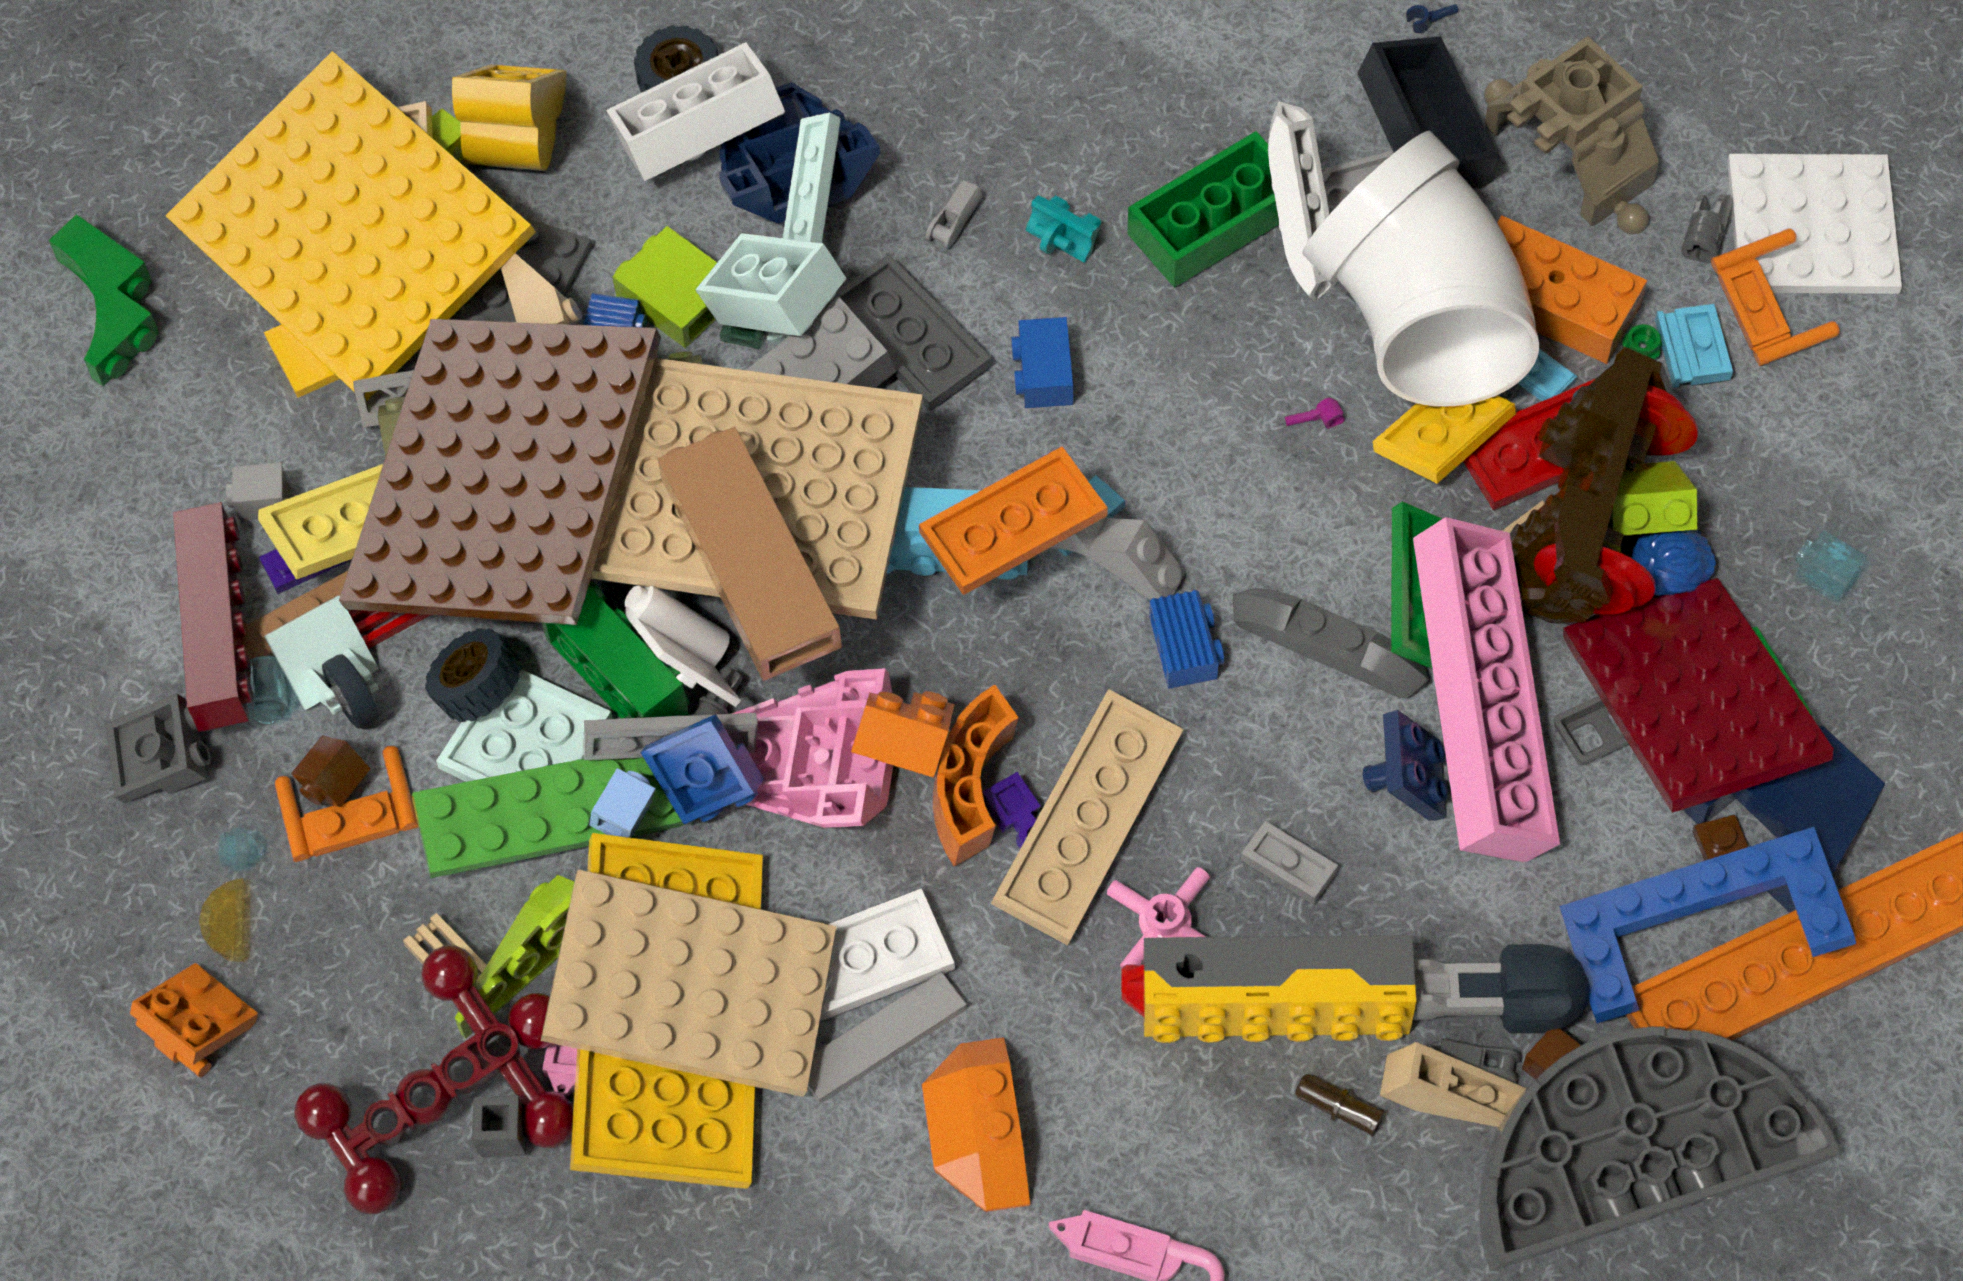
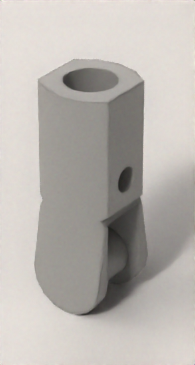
[926,180,983,249]

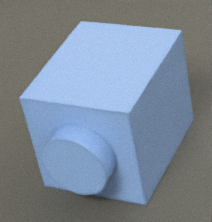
[589,768,655,838]

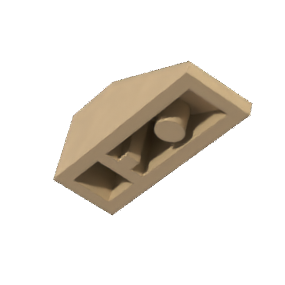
[501,253,582,325]
[1380,1042,1527,1127]

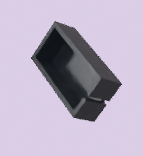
[1357,36,1499,189]

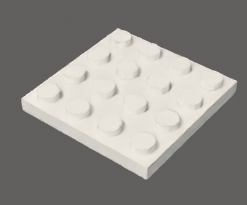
[1727,154,1902,294]

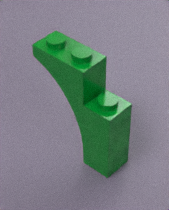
[49,214,159,387]

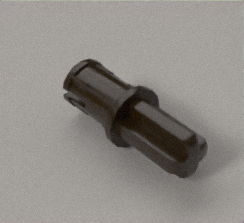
[1295,1074,1385,1137]

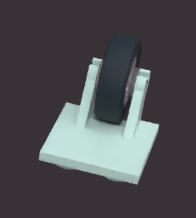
[264,595,379,729]

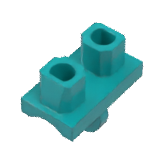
[1025,195,1101,263]

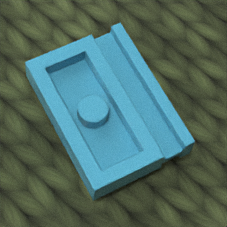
[1655,304,1733,388]

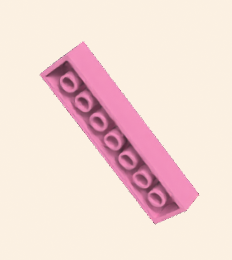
[1413,517,1560,862]

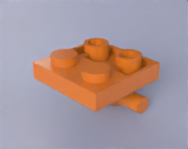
[130,963,258,1077]

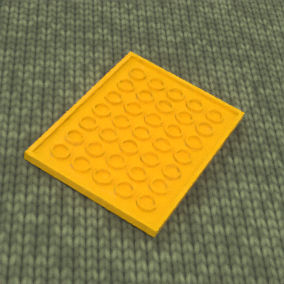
[165,51,536,401]

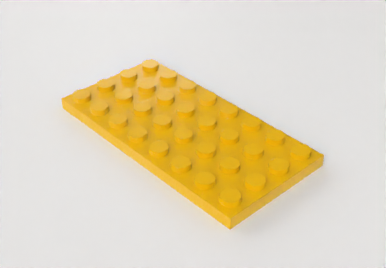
[570,833,763,1189]

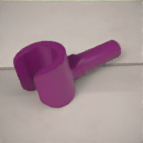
[1285,398,1345,429]

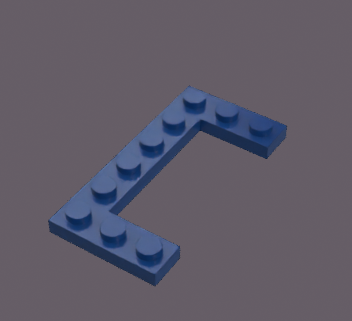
[1560,827,1856,1023]

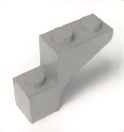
[1051,517,1186,599]

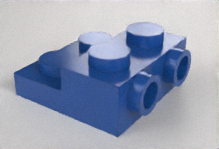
[640,714,764,824]

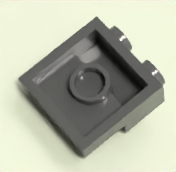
[105,693,211,803]

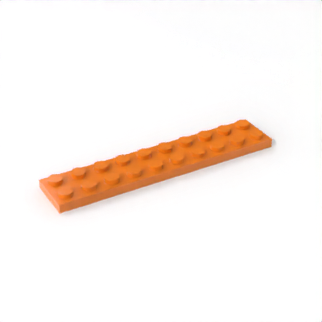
[1626,831,1963,1041]

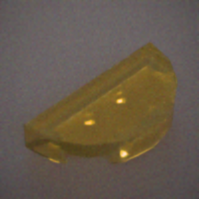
[199,878,245,962]

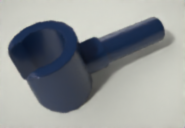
[1406,4,1458,33]

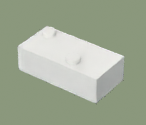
[606,42,785,181]

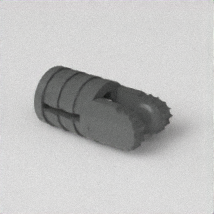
[1681,195,1733,264]

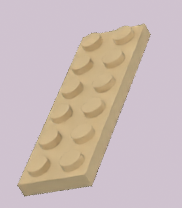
[991,689,1184,946]

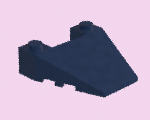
[1683,726,1885,913]

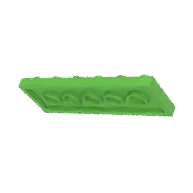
[412,758,685,878]

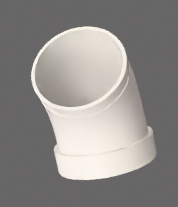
[1302,131,1539,406]

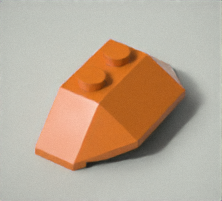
[922,1037,1030,1212]

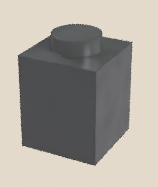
[472,1095,527,1157]

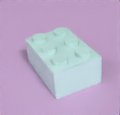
[696,233,847,336]

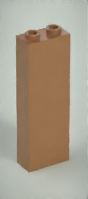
[657,426,842,681]

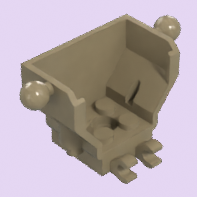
[1484,36,1659,234]

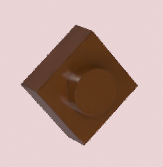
[1692,814,1748,861]

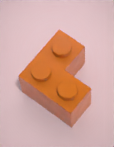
[851,691,955,778]

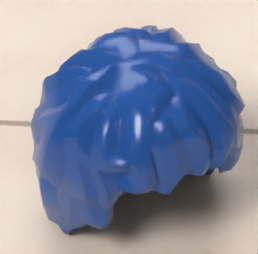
[1631,530,1716,595]

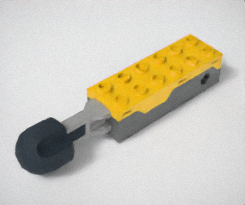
[1121,935,1590,1043]

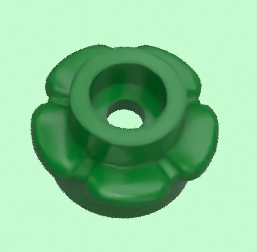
[1622,324,1663,360]

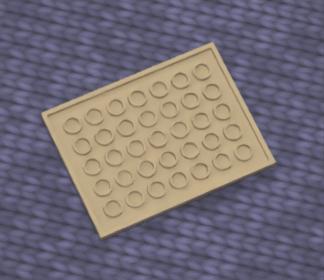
[591,358,923,620]

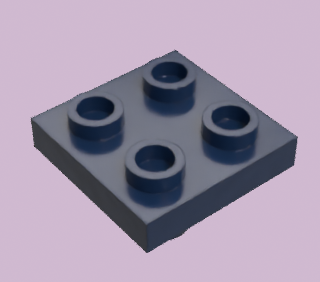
[1362,710,1448,821]

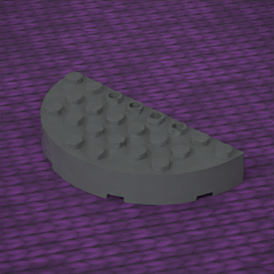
[1479,1027,1841,1272]

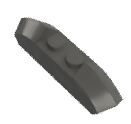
[1233,588,1428,698]

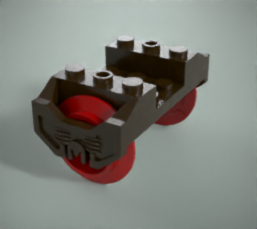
[1510,347,1699,622]

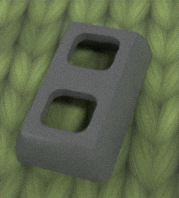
[1553,696,1628,765]

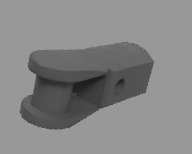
[1439,1038,1521,1083]

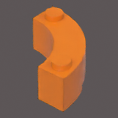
[933,685,1019,867]

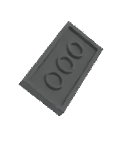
[463,216,592,322]
[827,254,992,411]

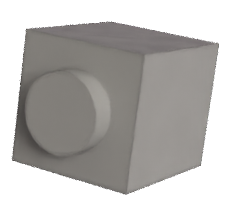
[226,462,289,521]

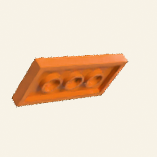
[919,446,1108,595]

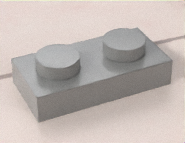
[1241,821,1338,905]

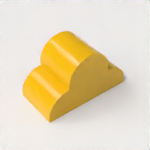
[452,64,567,171]

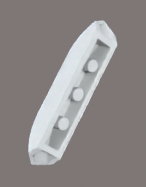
[1268,102,1336,302]

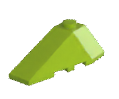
[454,875,574,1039]

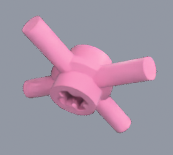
[1107,867,1210,968]

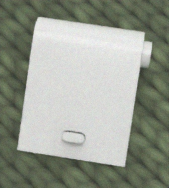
[625,585,741,707]

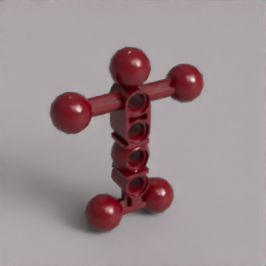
[294,945,574,1214]

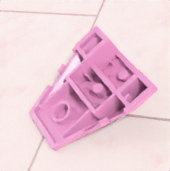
[732,668,893,828]

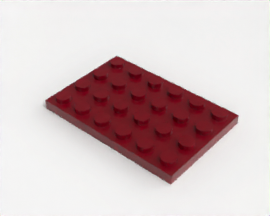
[1563,578,1833,813]

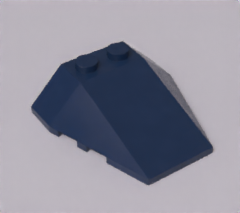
[719,82,881,224]

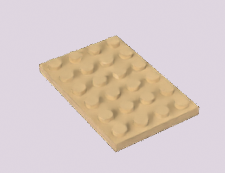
[541,870,836,1097]

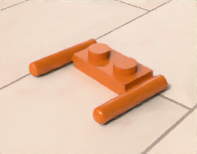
[1711,228,1840,367]
[275,745,418,862]

